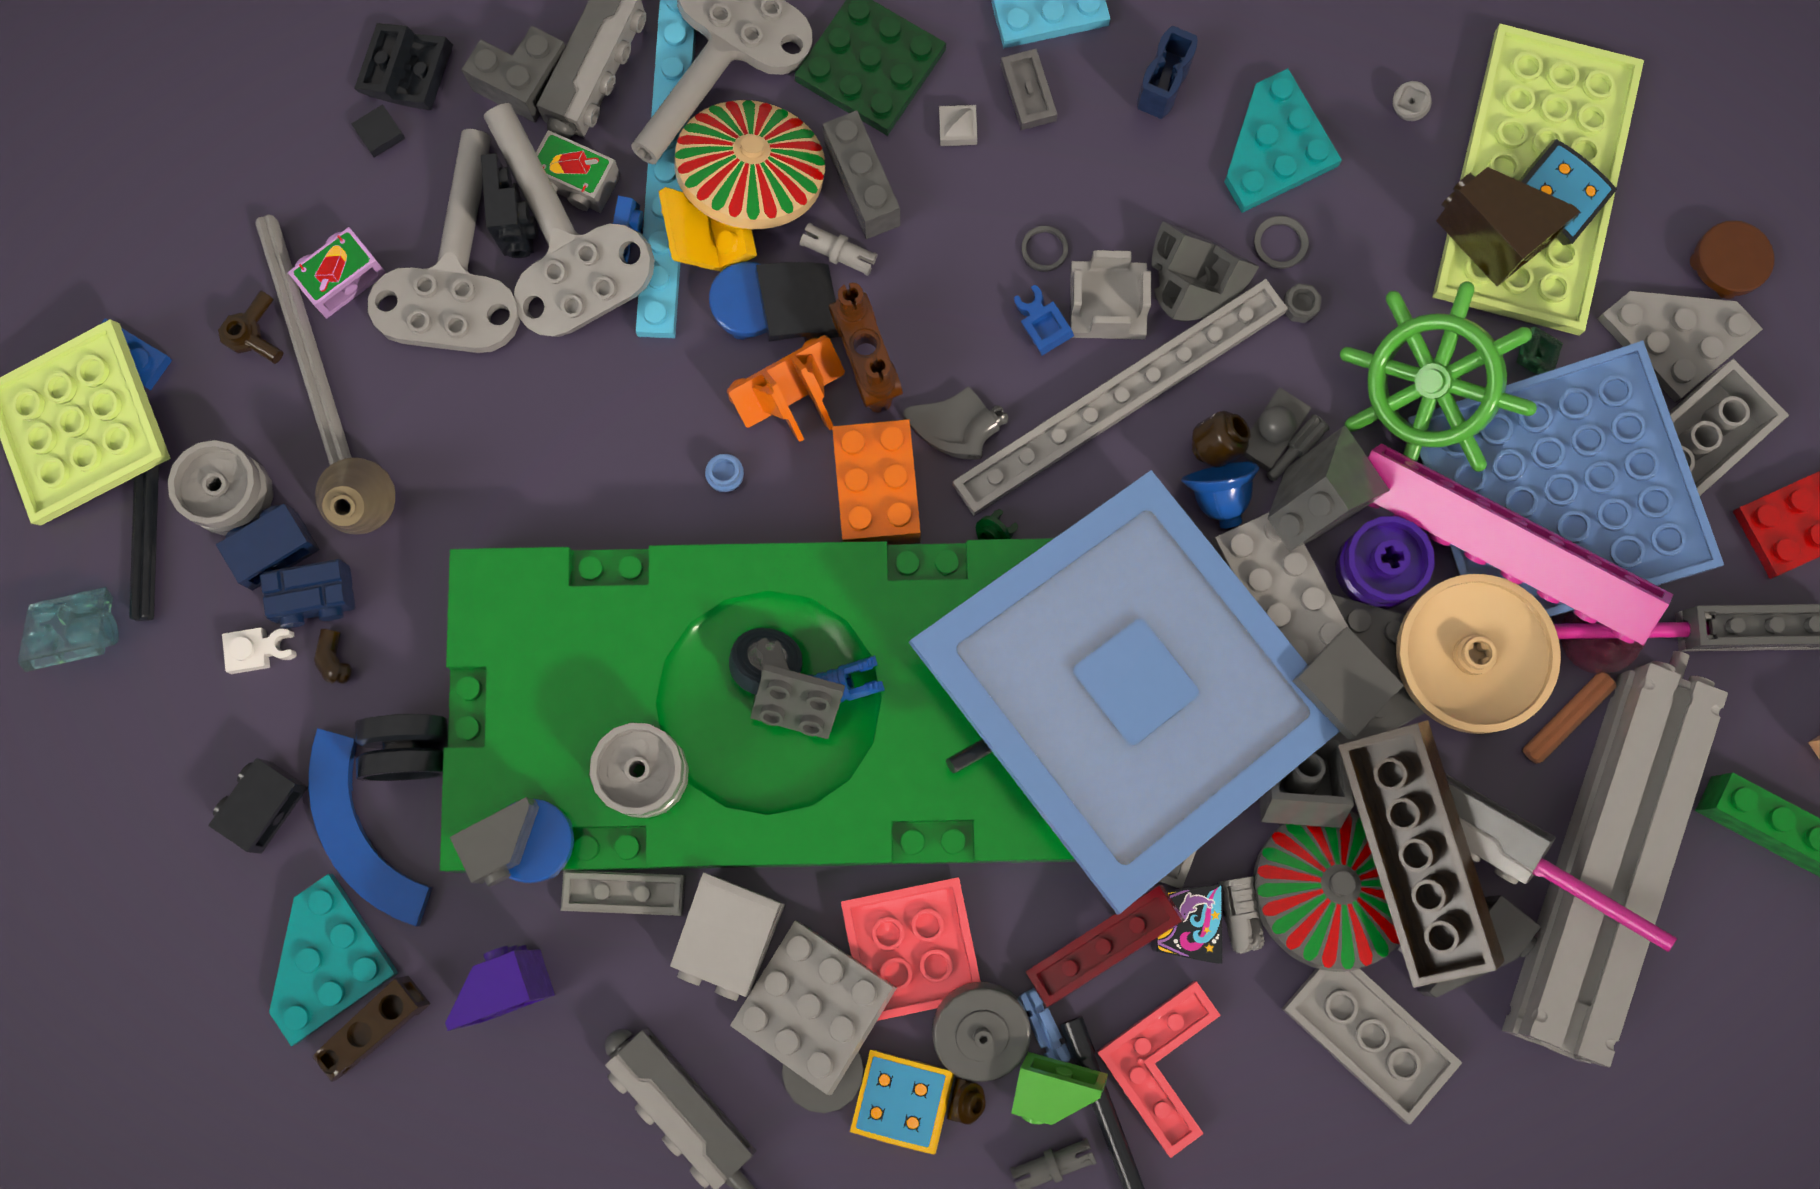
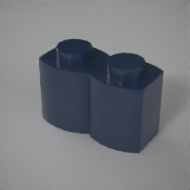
[1137,26,1198,119]

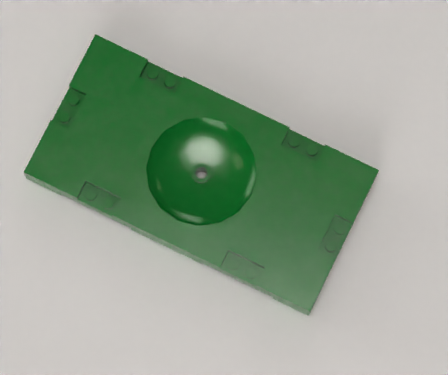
[440,538,1077,873]

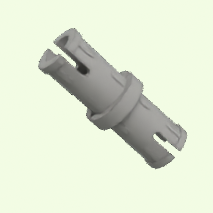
[800,223,878,276]

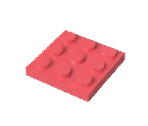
[841,877,981,1021]

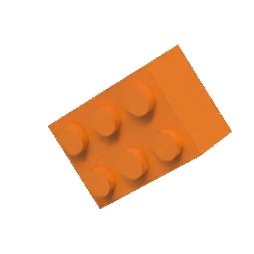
[832,419,921,545]

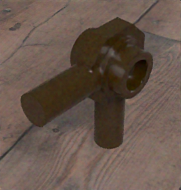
[218,291,283,364]

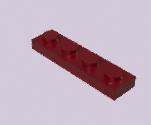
[1026,885,1185,1007]

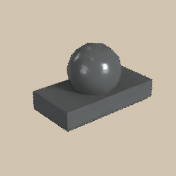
[1243,387,1311,471]

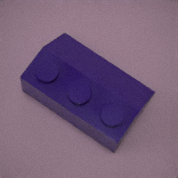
[445,945,555,1031]

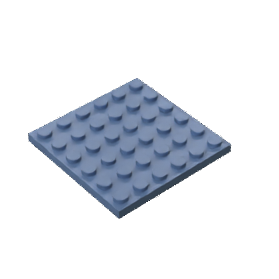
[1408,340,1724,617]

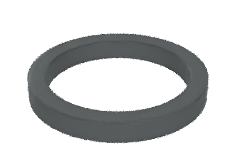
[1021,226,1068,272]

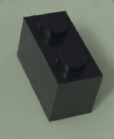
[208,758,308,854]

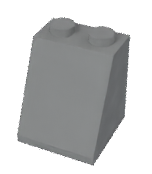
[670,873,786,1001]

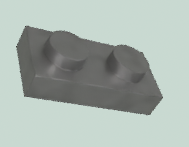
[1000,49,1058,130]

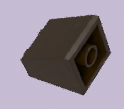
[1436,167,1580,287]

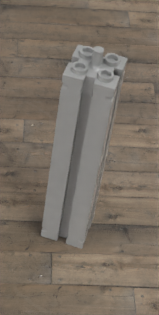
[1502,651,1728,1068]

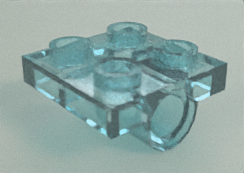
[18,587,119,672]

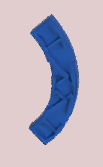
[308,728,433,926]

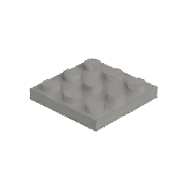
[730,921,897,1095]

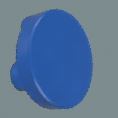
[709,262,767,340]
[507,799,574,883]

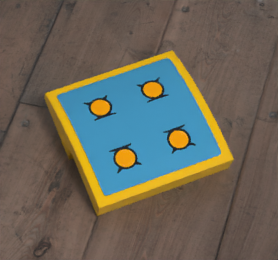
[850,1050,954,1154]

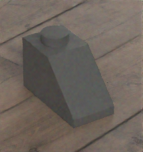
[450,797,539,887]

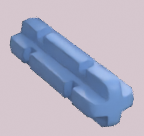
[1018,988,1071,1062]

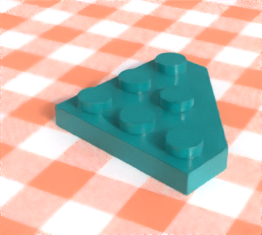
[1224,68,1342,213]
[269,874,399,1046]

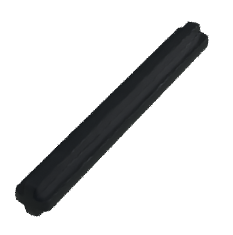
[129,465,159,621]

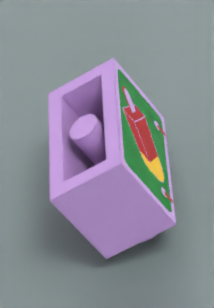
[288,227,386,319]

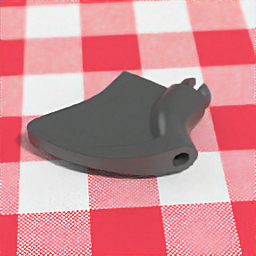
[904,386,1009,460]

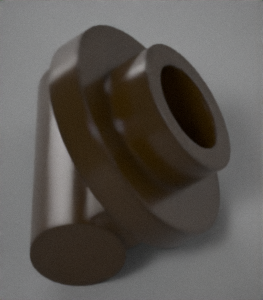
[946,1077,986,1125]

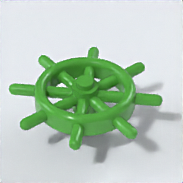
[1340,281,1537,472]

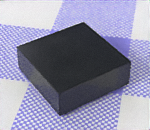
[351,104,405,158]

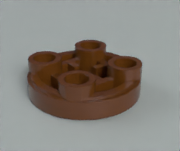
[1690,220,1775,299]

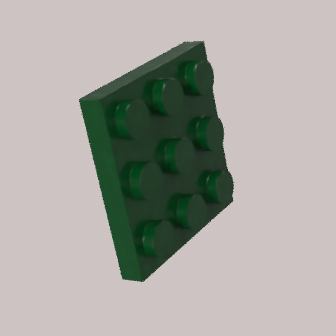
[794,0,946,136]

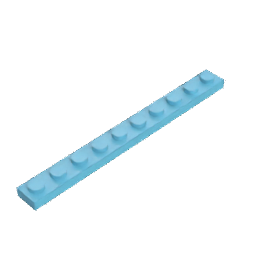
[636,0,696,338]

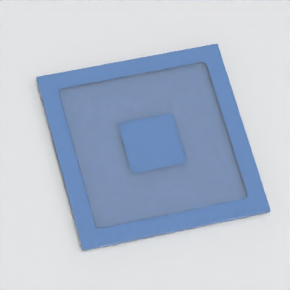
[908,470,1340,915]

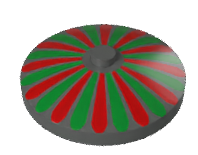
[1253,812,1400,972]

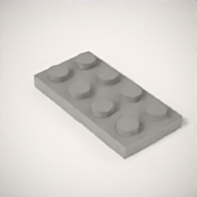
[1212,513,1349,664]
[1281,968,1462,1125]

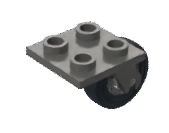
[729,628,845,739]

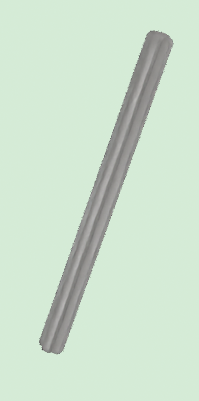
[255,214,352,465]

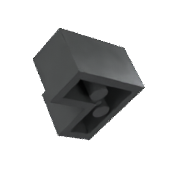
[461,26,566,123]

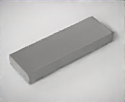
[560,870,685,916]

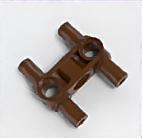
[829,282,903,413]

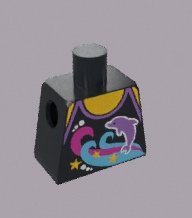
[1151,885,1222,964]

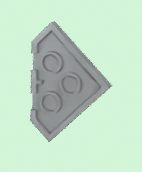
[1597,291,1763,402]

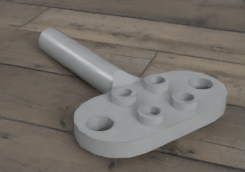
[631,0,813,164]
[484,103,655,337]
[368,129,520,353]

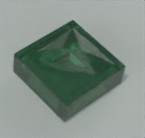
[1516,326,1563,375]

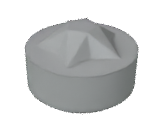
[1393,81,1432,121]

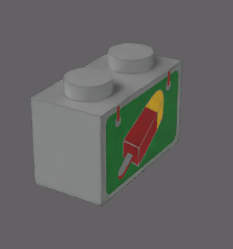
[536,130,621,213]

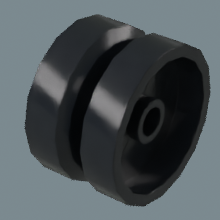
[355,714,447,781]

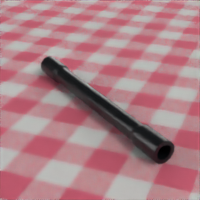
[1060,1016,1145,1189]

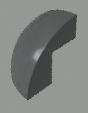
[1152,221,1259,321]

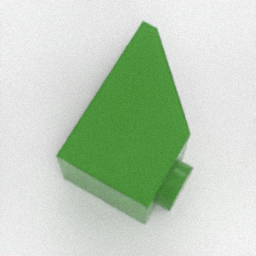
[1011,1052,1108,1125]

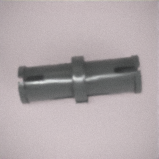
[1010,1137,1097,1189]

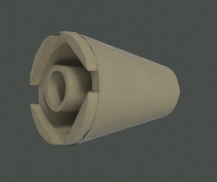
[315,458,395,534]

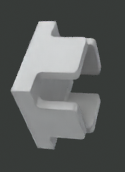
[1070,250,1151,339]

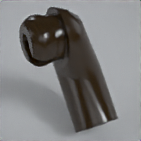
[314,629,352,684]

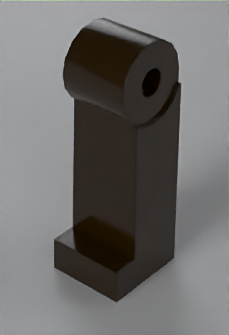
[313,976,430,1082]

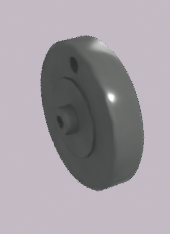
[932,982,1031,1082]

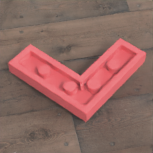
[1096,981,1221,1158]

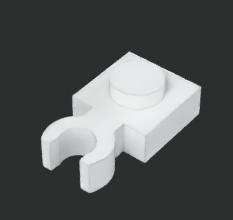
[222,627,297,674]

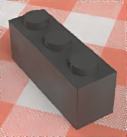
[822,111,900,239]

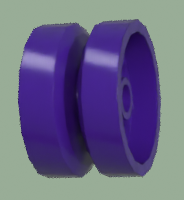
[1335,516,1435,610]

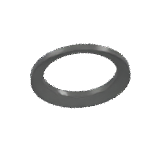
[1254,216,1309,269]

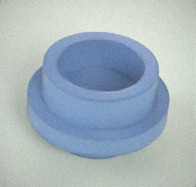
[705,454,744,492]

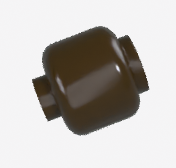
[1192,411,1251,468]

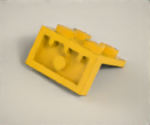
[659,187,757,272]

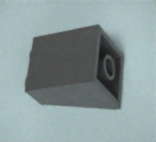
[1268,426,1390,551]

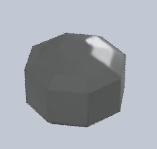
[1283,283,1321,323]

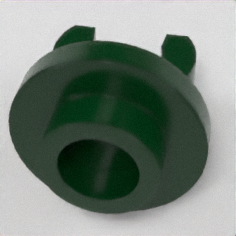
[975,509,1018,540]

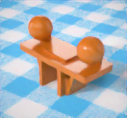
[727,335,845,442]

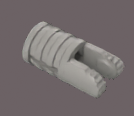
[1218,876,1265,954]

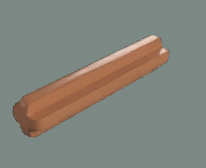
[1523,672,1616,764]

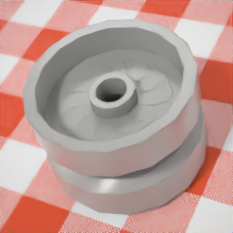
[168,440,273,536]
[589,723,689,818]

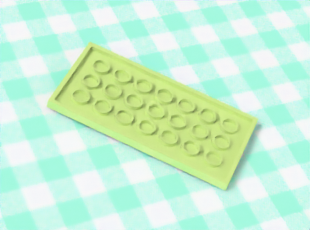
[1433,24,1644,336]

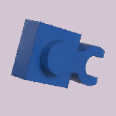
[613,195,643,263]
[1014,285,1074,356]

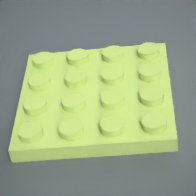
[0,319,171,525]

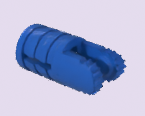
[809,655,885,703]

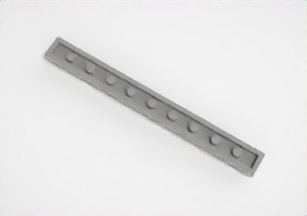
[952,279,1288,516]

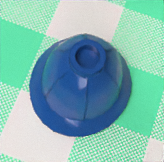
[1181,462,1259,529]

